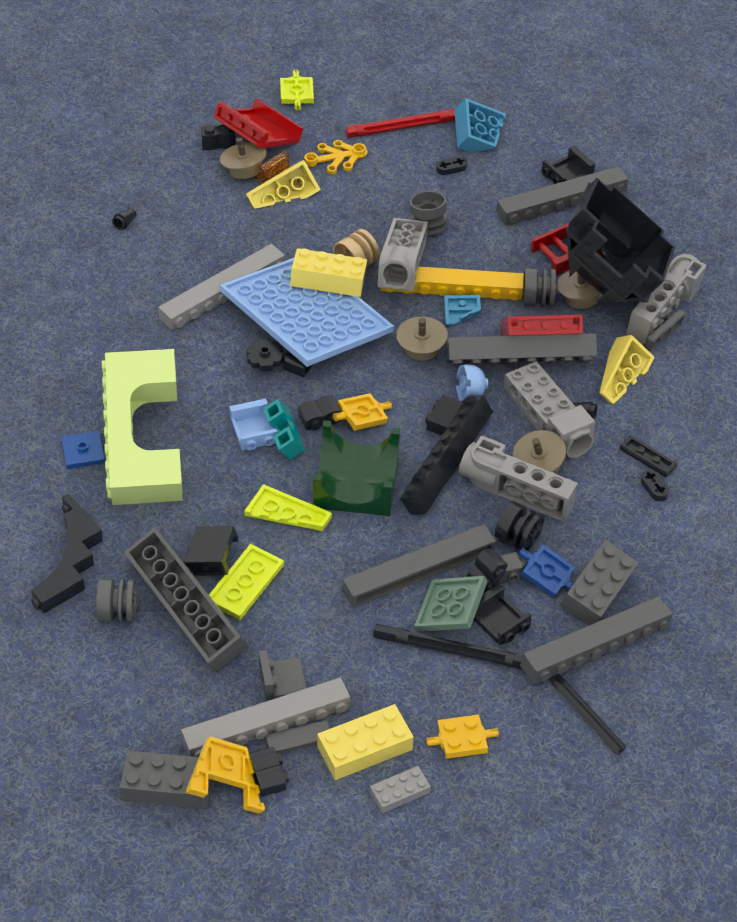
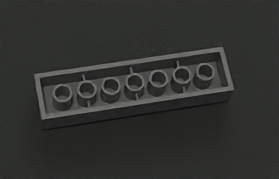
[446,333,597,364]
[124,527,249,672]

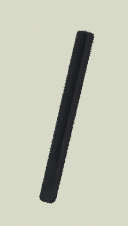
[548,673,626,754]

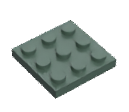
[414,576,487,632]

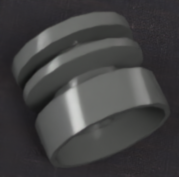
[410,191,448,235]
[523,268,558,306]
[96,578,138,622]

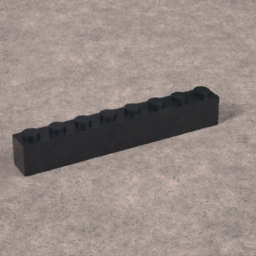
[400,394,494,515]

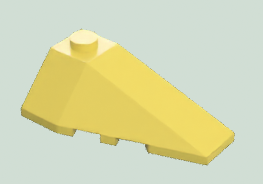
[246,160,321,209]
[600,335,655,404]

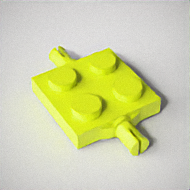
[280,70,314,111]

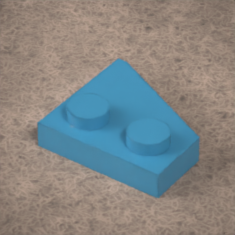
[444,295,481,327]

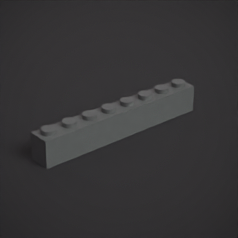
[496,166,628,225]
[342,524,496,608]
[520,596,673,684]

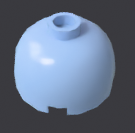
[456,364,488,401]

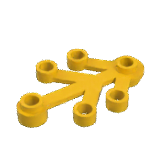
[304,140,367,175]

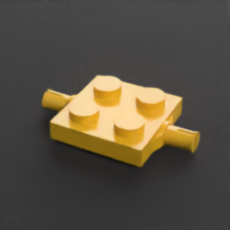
[333,393,392,431]
[426,715,499,759]

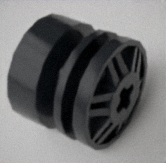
[495,501,545,551]

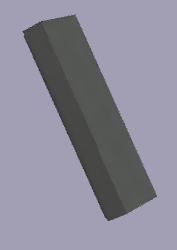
[645,309,685,352]
[265,720,330,754]

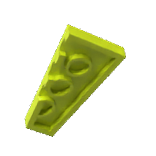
[244,484,332,531]

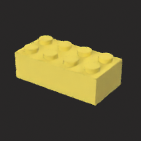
[290,248,367,297]
[317,704,414,780]

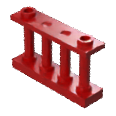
[531,223,603,275]

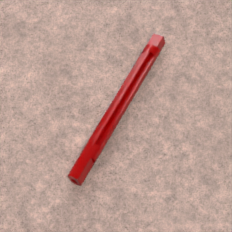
[346,109,455,138]

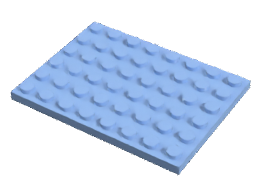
[220,257,394,367]

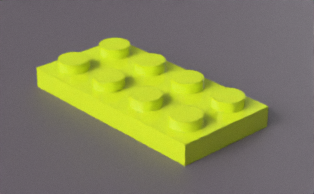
[209,544,284,620]

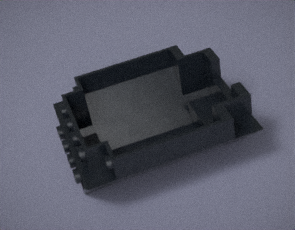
[566,178,675,302]

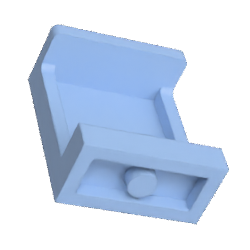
[229,399,278,451]

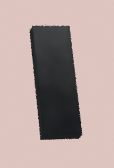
[619,435,678,477]

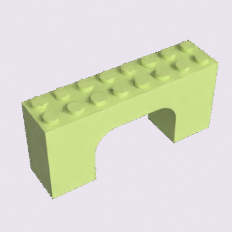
[102,349,183,505]

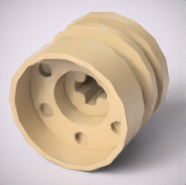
[333,229,380,267]

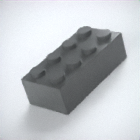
[560,540,639,625]
[120,750,213,809]

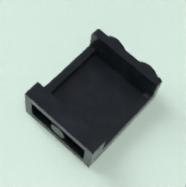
[541,145,595,184]
[184,526,239,575]
[473,583,532,645]

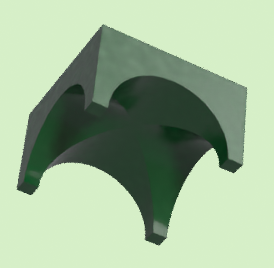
[313,421,400,516]

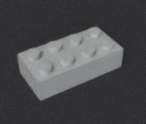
[370,766,431,813]

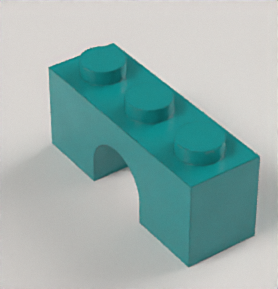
[263,399,306,460]

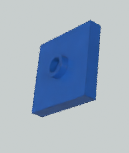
[61,431,105,469]

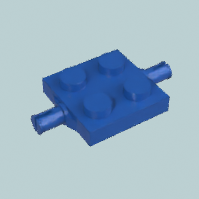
[518,544,575,598]

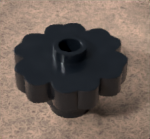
[246,339,284,372]

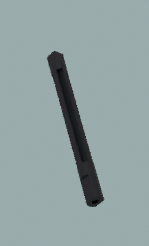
[373,623,523,670]

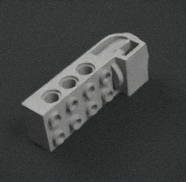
[378,218,428,291]
[626,254,706,345]
[504,361,595,458]
[459,436,578,523]

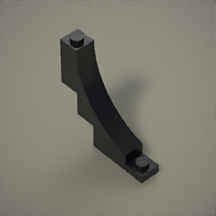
[31,493,103,614]

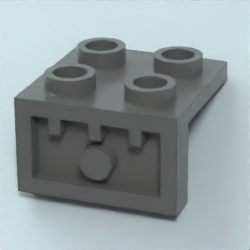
[259,650,306,700]

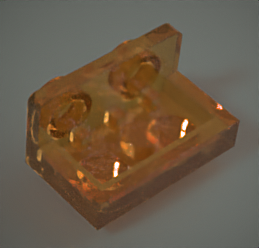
[254,151,289,183]

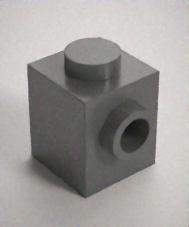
[498,552,524,583]

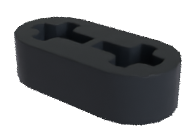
[436,156,467,175]
[641,470,669,501]

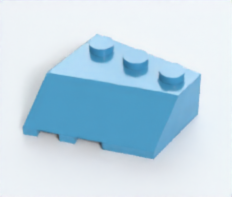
[454,98,506,152]

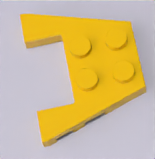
[186,736,265,813]

